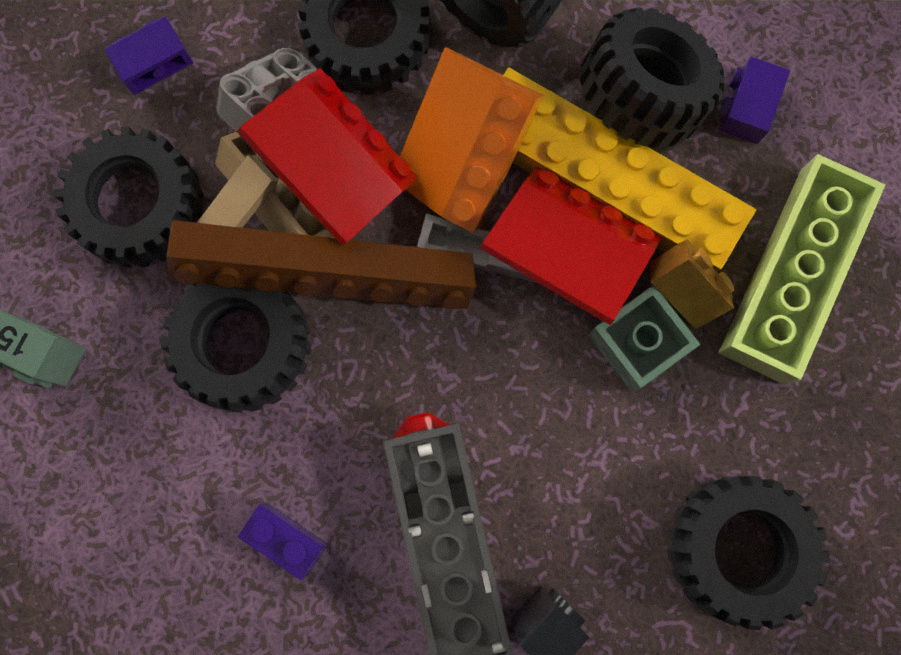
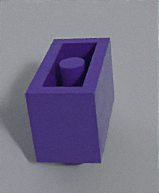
[104,16,193,95]
[718,56,791,144]
[237,503,329,580]

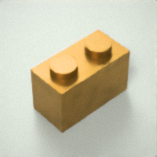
[650,239,734,329]

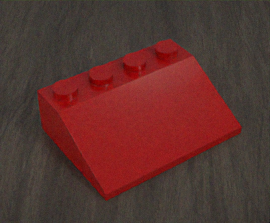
[236,68,418,246]
[480,167,662,326]

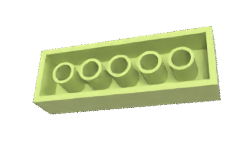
[718,154,885,385]

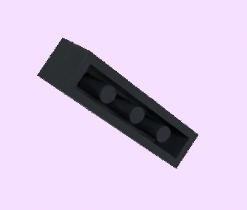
[510,586,589,655]

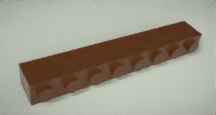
[166,220,476,309]

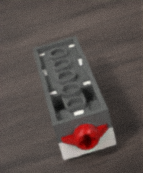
[383,412,513,655]

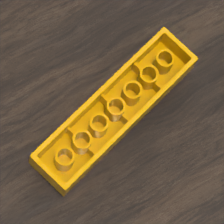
[503,67,757,272]

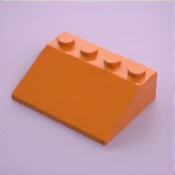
[400,47,544,233]

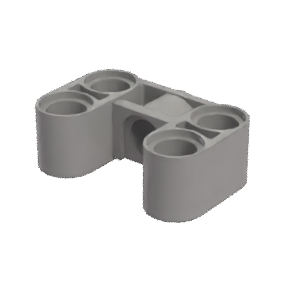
[216,48,317,131]

